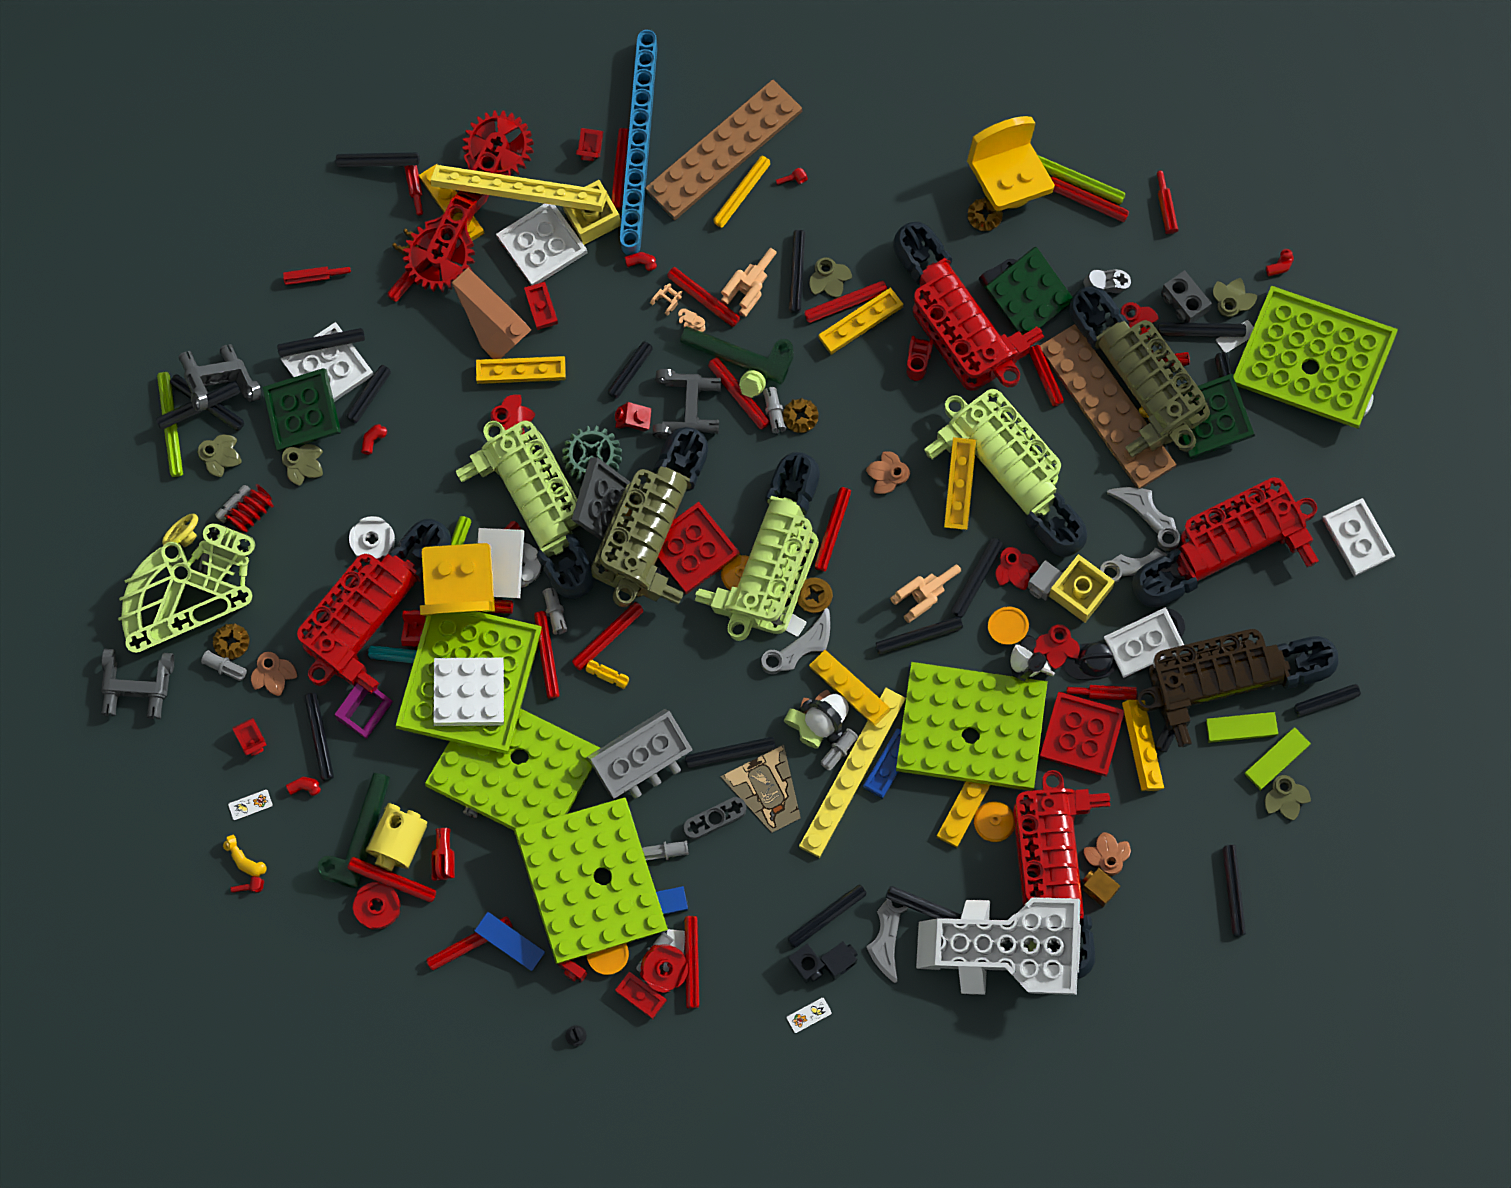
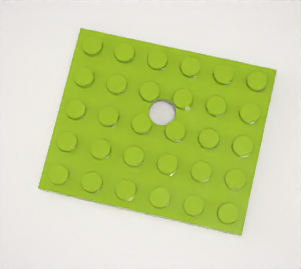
[1233,286,1398,429]
[396,611,542,754]
[896,662,1048,791]
[425,709,600,830]
[514,797,668,964]

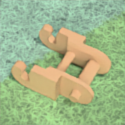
[650,283,682,316]
[678,309,705,333]

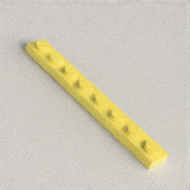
[430,165,607,212]
[799,688,906,858]

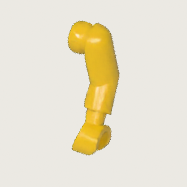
[223,835,266,877]

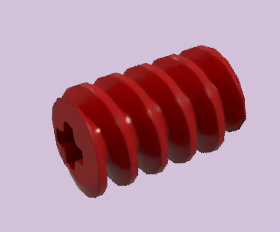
[224,484,274,533]

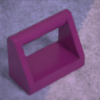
[335,683,393,739]

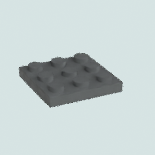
[571,457,631,546]

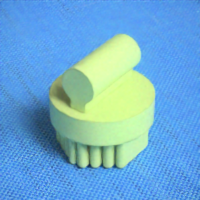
[739,370,766,398]

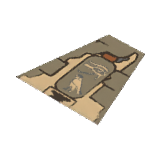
[720,745,801,833]

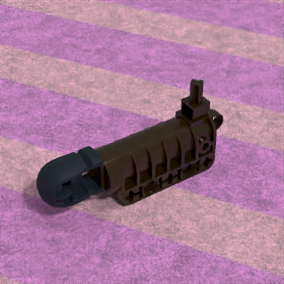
[1137,629,1339,748]

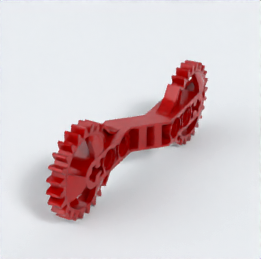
[403,110,534,292]

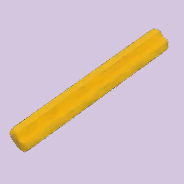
[713,156,770,228]

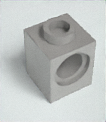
[1027,561,1063,601]

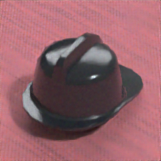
[1063,642,1117,680]

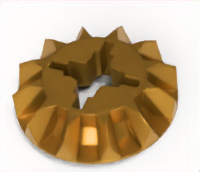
[968,197,1003,231]
[783,398,818,433]
[797,578,833,614]
[213,623,249,659]

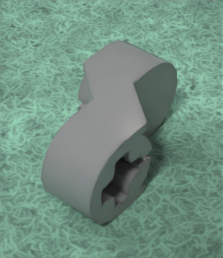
[1083,269,1131,294]

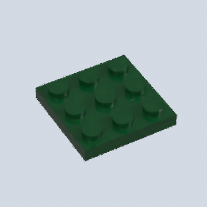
[984,247,1072,335]
[263,368,341,452]
[1183,374,1255,459]

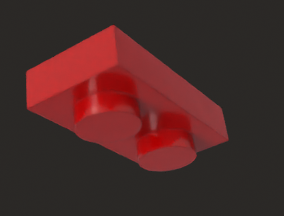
[524,282,558,330]
[615,972,667,1019]

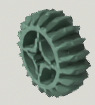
[562,425,622,483]

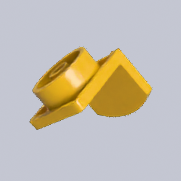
[967,116,1054,211]
[420,543,495,616]

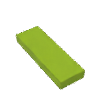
[1206,712,1278,743]
[1245,727,1311,791]

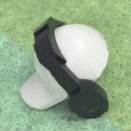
[1010,635,1055,681]
[799,694,849,744]

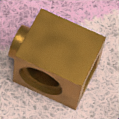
[1082,868,1120,908]

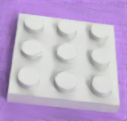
[496,204,588,286]
[281,322,374,402]
[434,658,504,726]

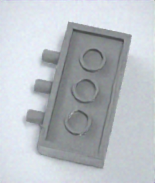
[587,709,692,799]

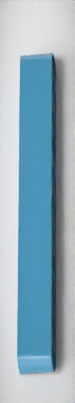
[620,30,657,255]

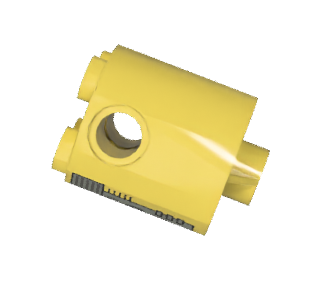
[366,803,427,872]

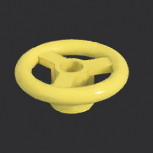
[162,514,198,548]

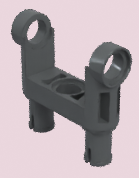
[178,344,261,411]
[652,369,721,439]
[101,649,174,720]

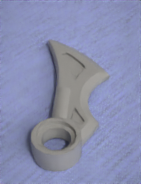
[1107,487,1180,551]
[1099,548,1186,584]
[761,608,830,674]
[866,899,908,983]

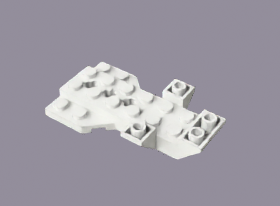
[916,898,1081,995]

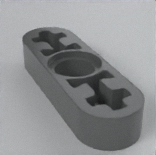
[684,797,746,840]

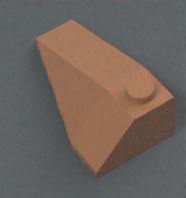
[452,268,531,359]

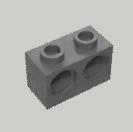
[1161,270,1212,323]

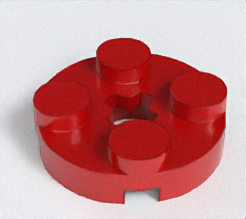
[353,882,400,930]
[640,944,688,992]

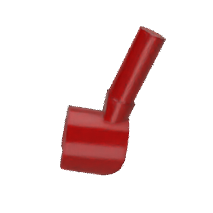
[776,168,808,185]
[231,877,264,892]

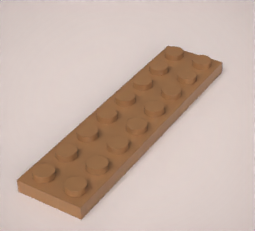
[645,80,802,221]
[1040,324,1176,489]

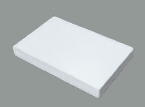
[1322,498,1395,577]
[478,528,524,598]
[1104,607,1184,678]

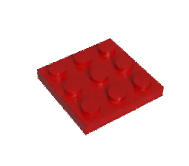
[657,502,740,595]
[1040,692,1124,777]

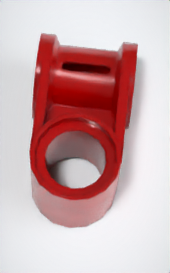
[906,336,934,381]

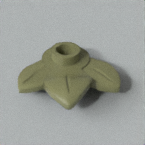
[809,258,852,298]
[1213,278,1257,317]
[198,435,241,477]
[282,444,323,486]
[1265,775,1311,821]

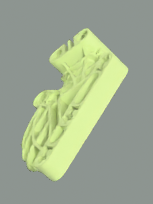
[118,524,255,653]

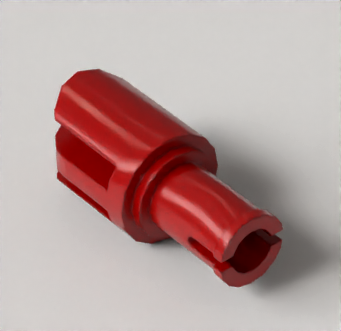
[431,828,455,881]

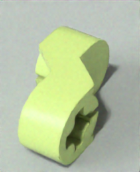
[784,708,824,749]

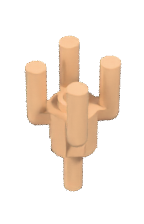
[720,248,777,317]
[890,564,961,623]

